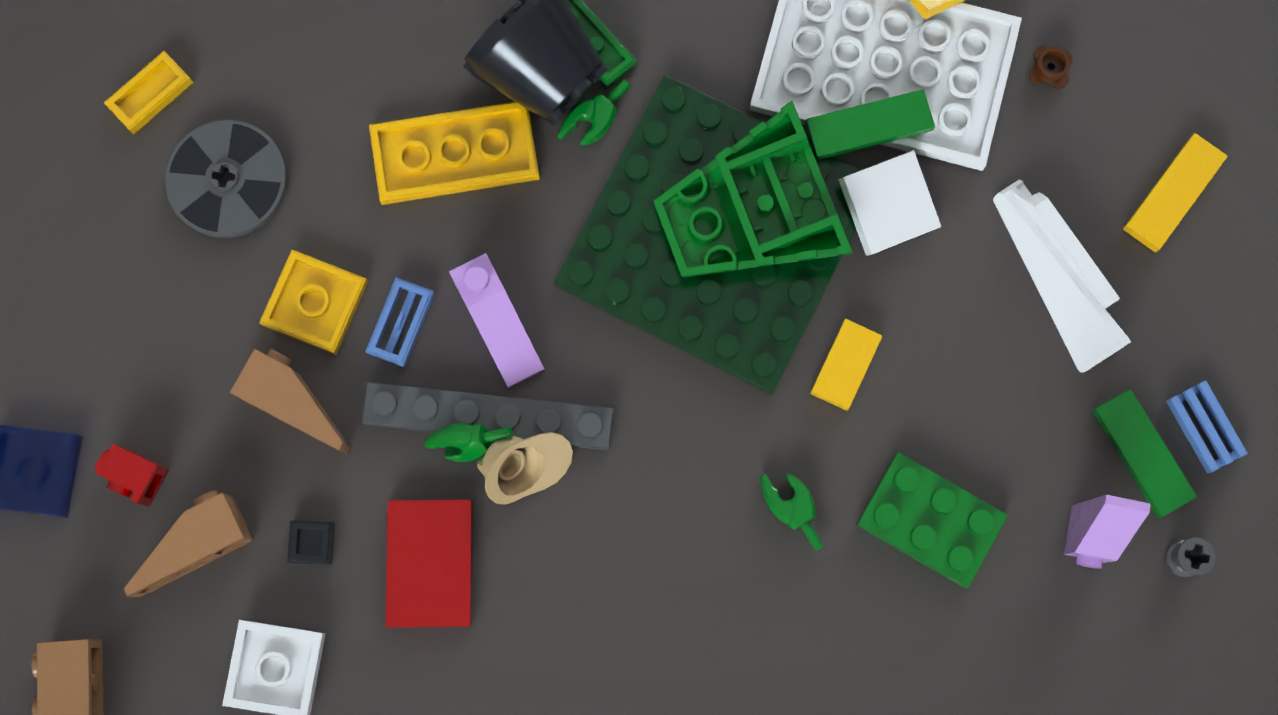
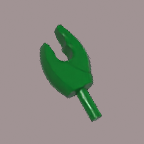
[557,79,631,146]
[424,423,514,462]
[760,473,824,552]

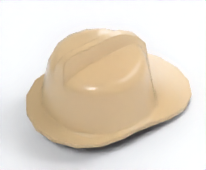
[477,432,573,505]

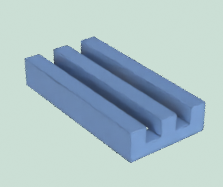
[365,277,435,368]
[1166,380,1248,474]

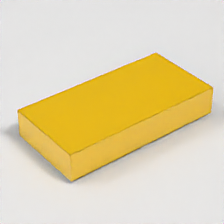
[104,51,194,135]
[810,318,882,411]

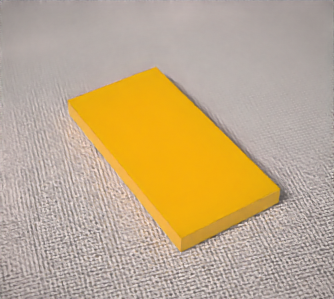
[369,102,540,205]

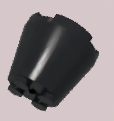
[463,0,609,126]

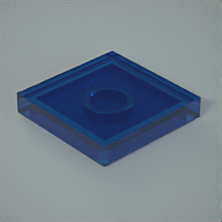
[0,425,83,518]

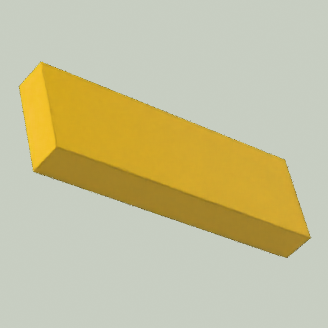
[1123,133,1228,253]

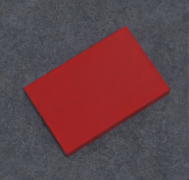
[386,500,473,628]

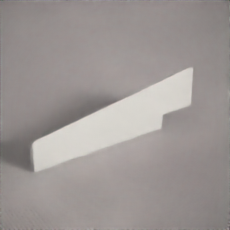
[993,179,1131,373]

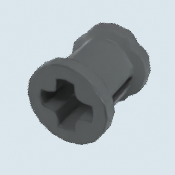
[1165,537,1216,577]

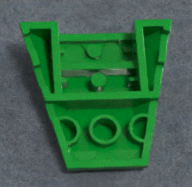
[653,101,853,278]

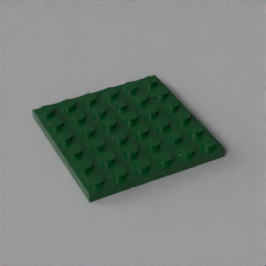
[554,75,861,395]

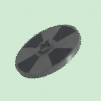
[165,120,287,238]

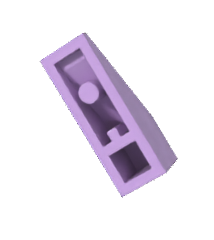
[449,253,545,389]
[1064,495,1151,569]

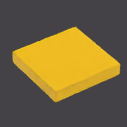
[259,249,369,355]

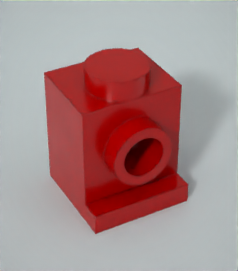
[95,444,169,507]

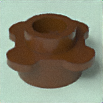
[1029,46,1073,89]

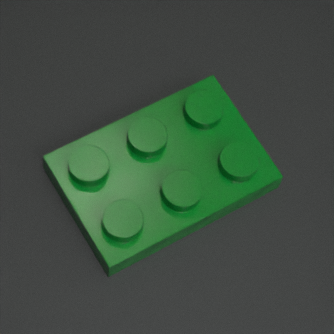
[856,452,1008,589]

